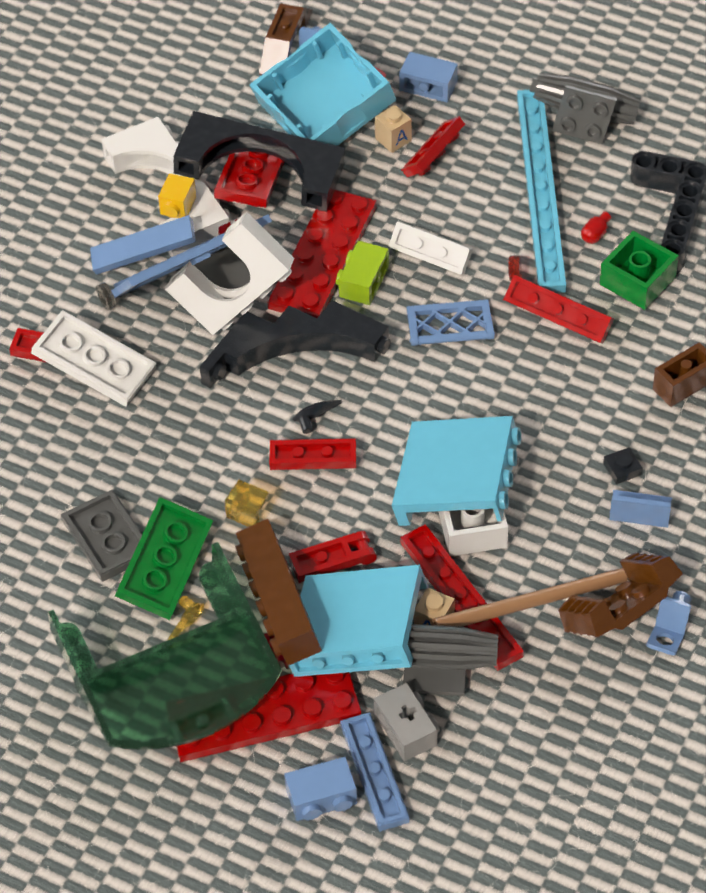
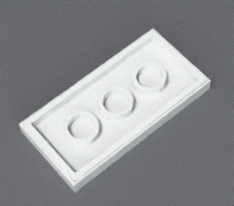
[31,310,157,407]

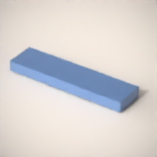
[90,215,196,275]
[340,712,409,832]

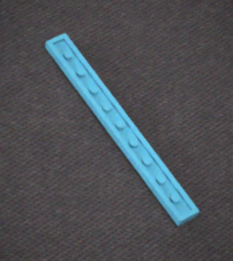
[517,90,566,293]

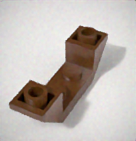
[259,3,313,77]

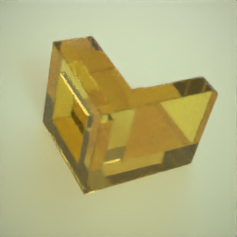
[225,480,269,527]

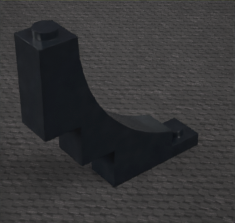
[200,300,391,389]

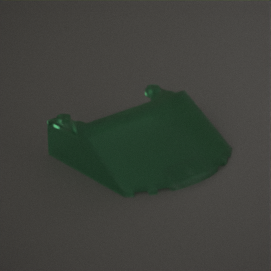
[48,542,282,750]

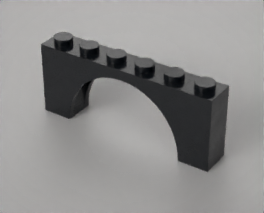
[173,111,345,212]

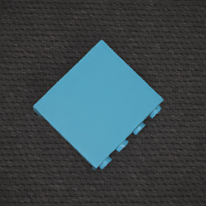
[392,416,522,526]
[289,565,428,677]

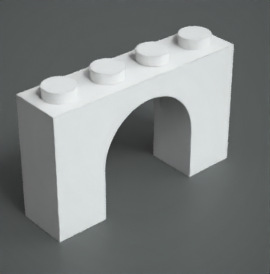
[165,212,294,335]

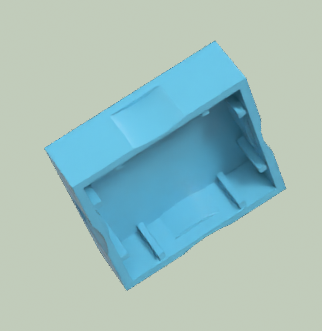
[249,23,397,146]

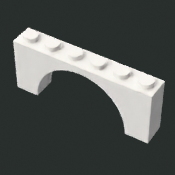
[102,117,232,257]

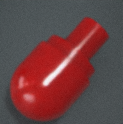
[581,211,612,244]

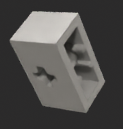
[374,683,439,762]

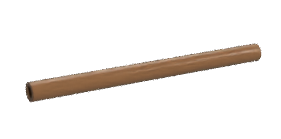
[432,568,628,627]

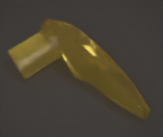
[166,596,204,646]

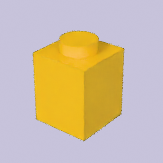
[158,173,196,218]

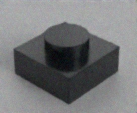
[603,447,643,485]

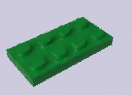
[115,497,214,620]

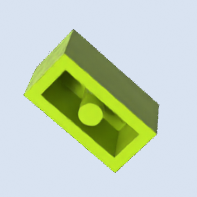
[336,240,389,306]

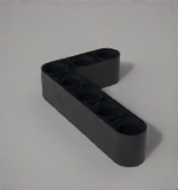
[630,151,706,274]

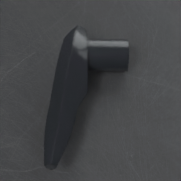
[292,400,342,434]

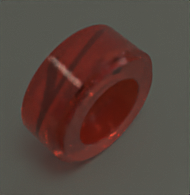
[508,255,522,281]

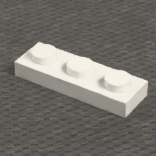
[388,221,473,275]

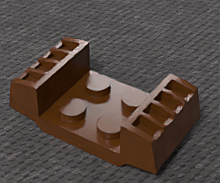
[558,553,683,638]

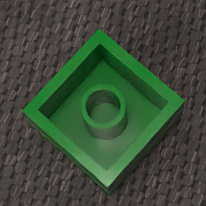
[599,230,679,310]

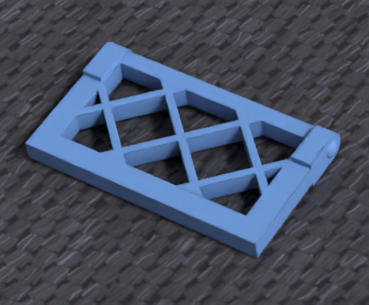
[406,300,495,346]

